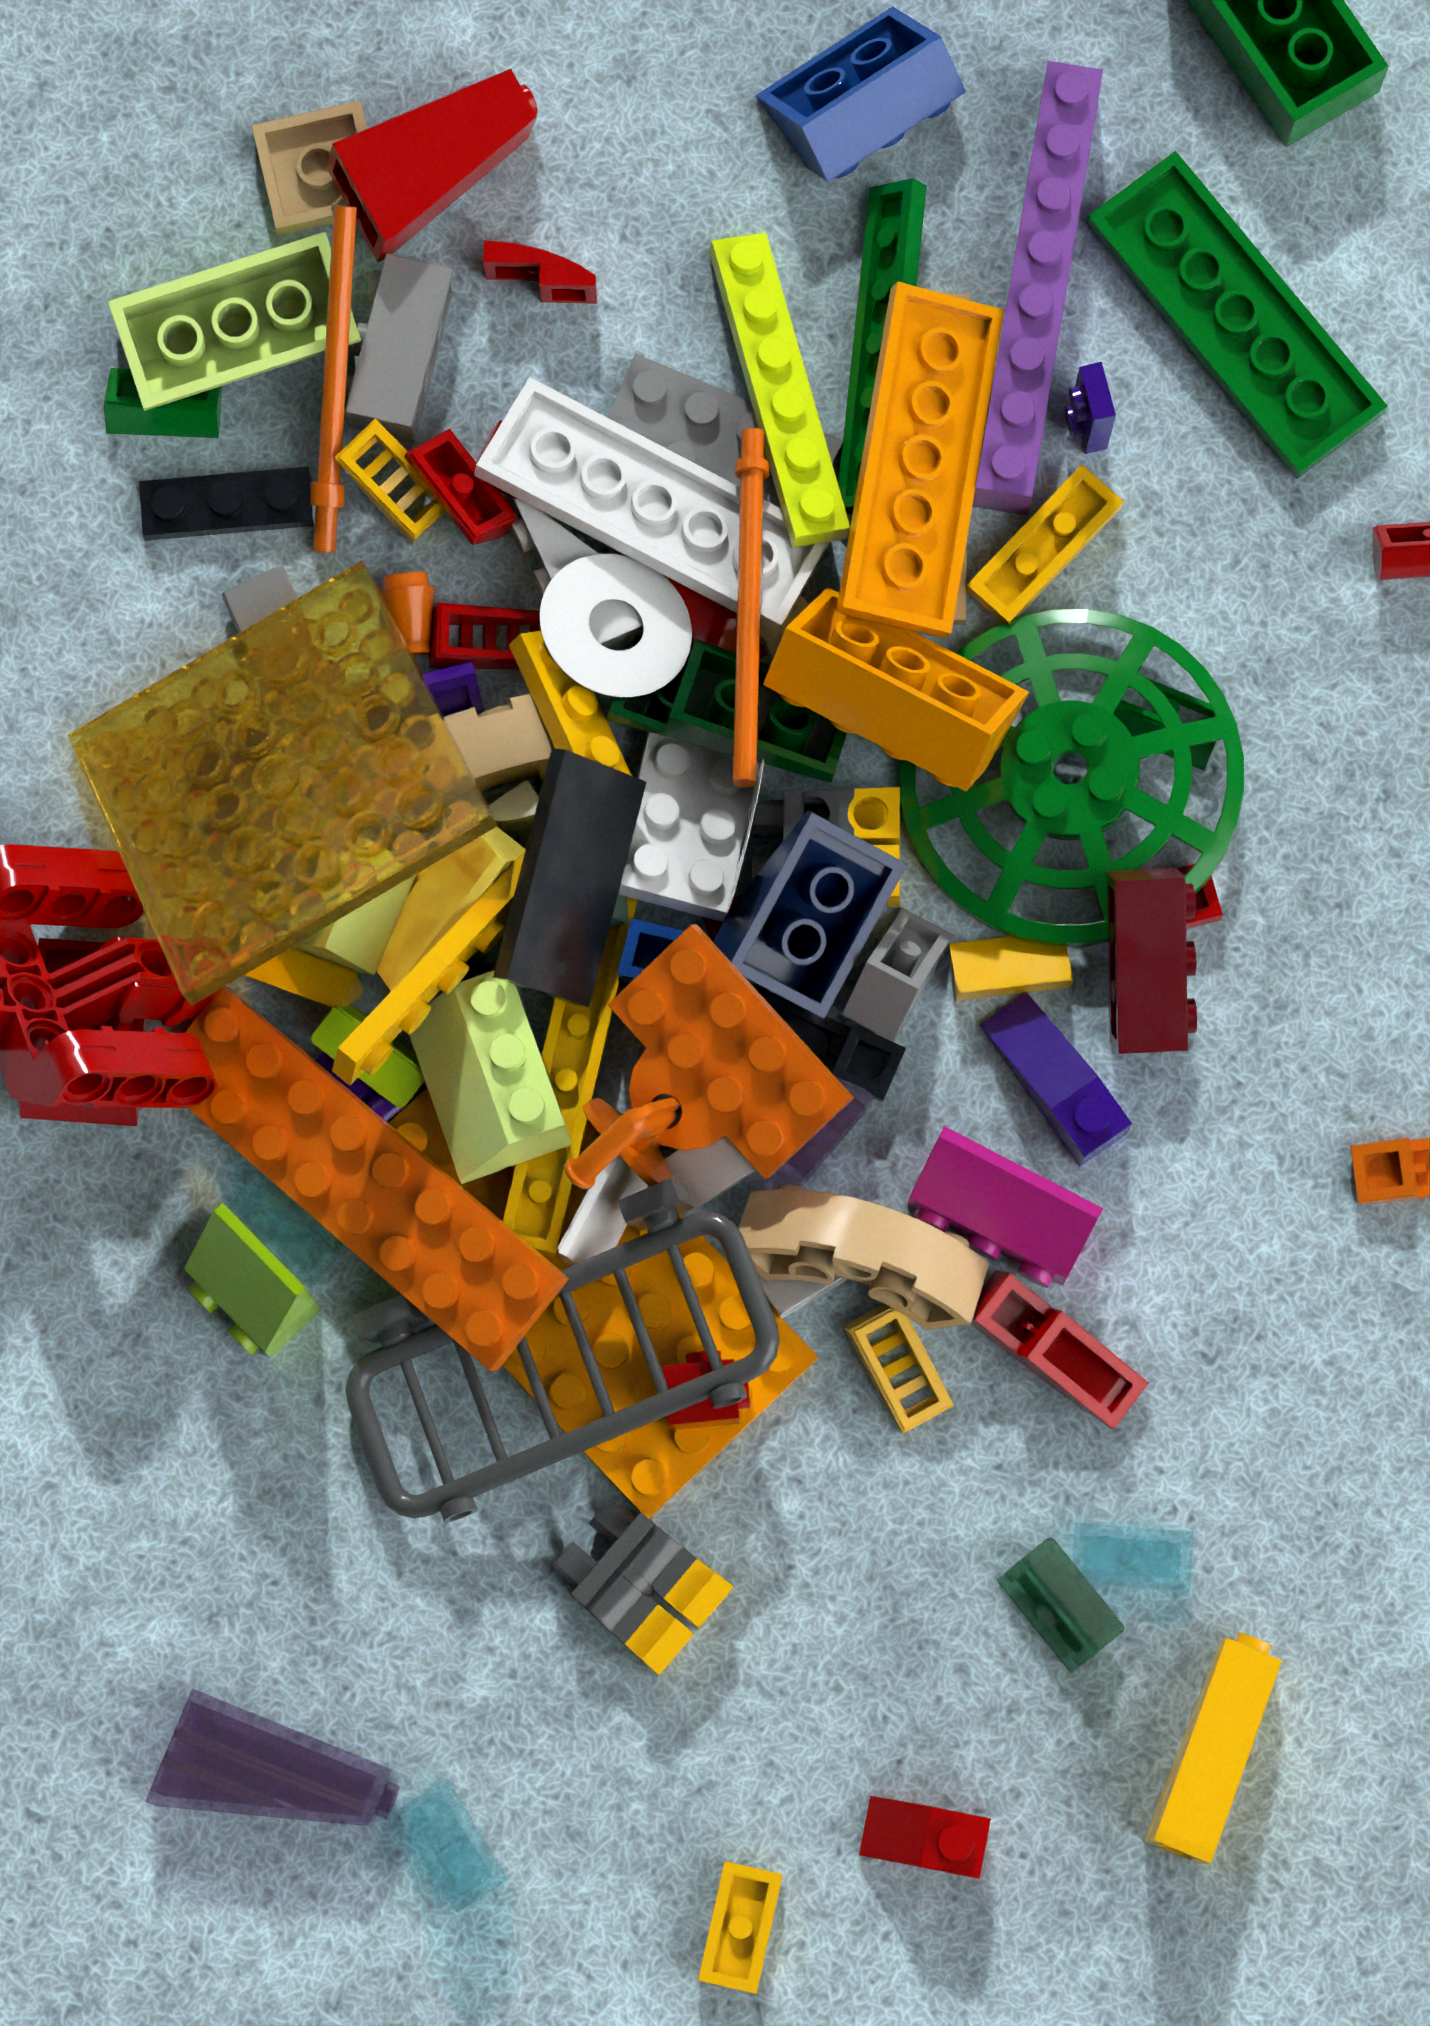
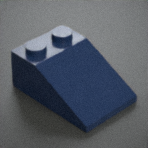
[713,811,907,1019]

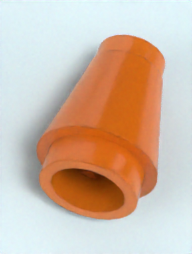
[378,572,435,657]

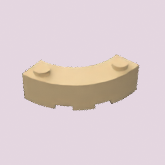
[339,694,555,834]
[738,1184,989,1330]

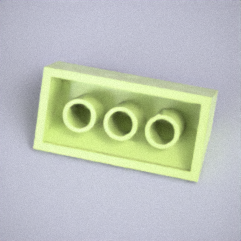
[108,232,361,411]

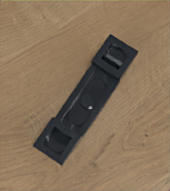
[751,983,906,1102]

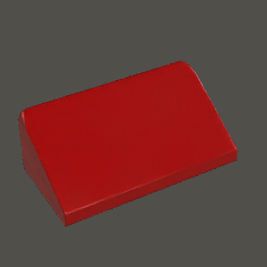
[404,429,518,545]

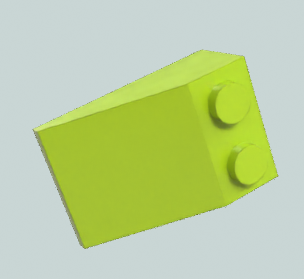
[184,1203,321,1358]

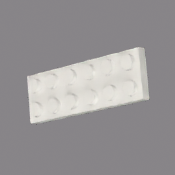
[474,377,830,635]

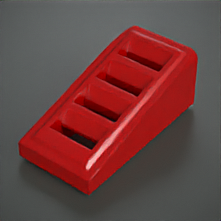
[429,603,541,669]

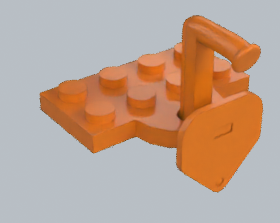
[565,924,854,1189]

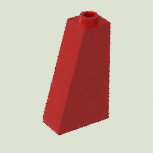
[326,69,538,263]

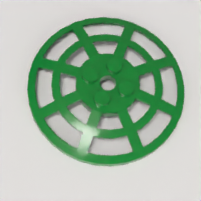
[899,609,1244,946]

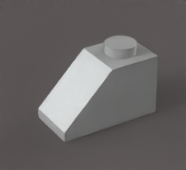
[842,908,953,1041]

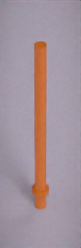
[733,428,770,788]

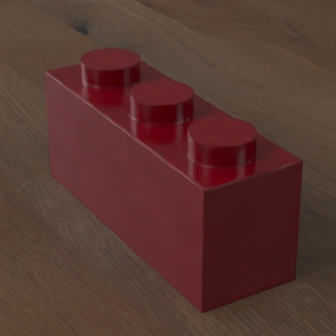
[1106,868,1197,1054]

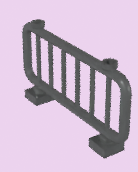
[345,1178,780,1522]

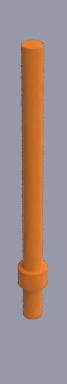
[310,206,357,552]

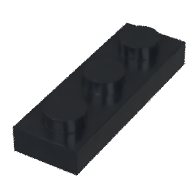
[139,466,314,541]

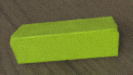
[311,1004,425,1108]

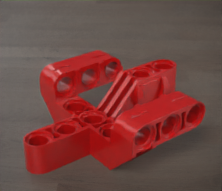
[0,844,234,1109]

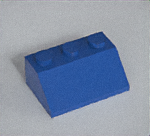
[756,6,966,182]

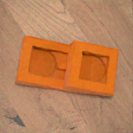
[1350,1138,1430,1205]

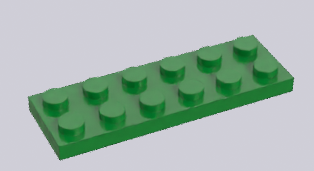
[1086,151,1388,479]

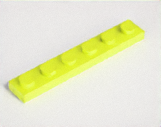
[709,232,850,548]

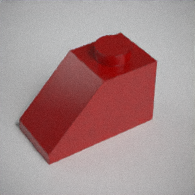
[859,1796,991,1879]

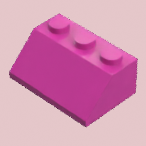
[907,1126,1103,1288]

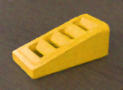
[334,418,446,544]
[842,1304,954,1433]

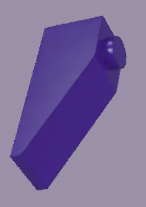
[979,992,1132,1167]

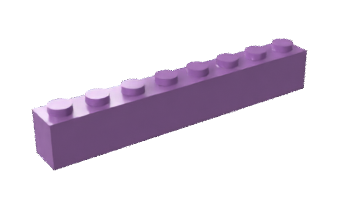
[972,61,1103,516]

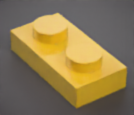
[698,1861,783,1994]

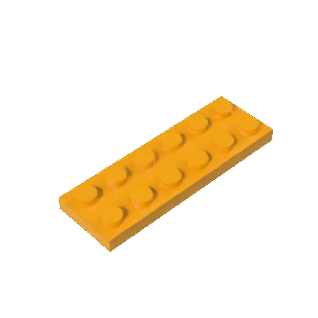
[836,282,1004,639]

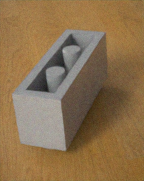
[344,253,455,443]

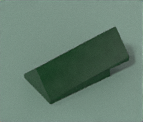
[606,635,847,783]

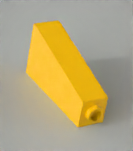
[1143,1632,1282,1864]

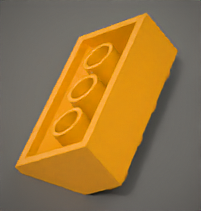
[763,587,1029,792]

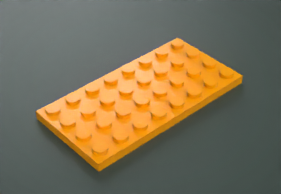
[389,1087,819,1520]

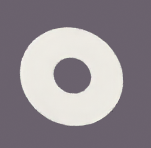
[540,554,692,697]
[727,759,764,914]

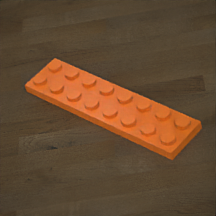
[185,987,570,1371]

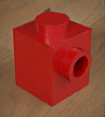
[662,1350,750,1431]

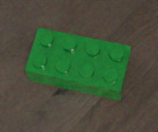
[1186,0,1389,147]

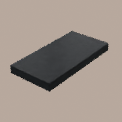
[493,748,647,1007]

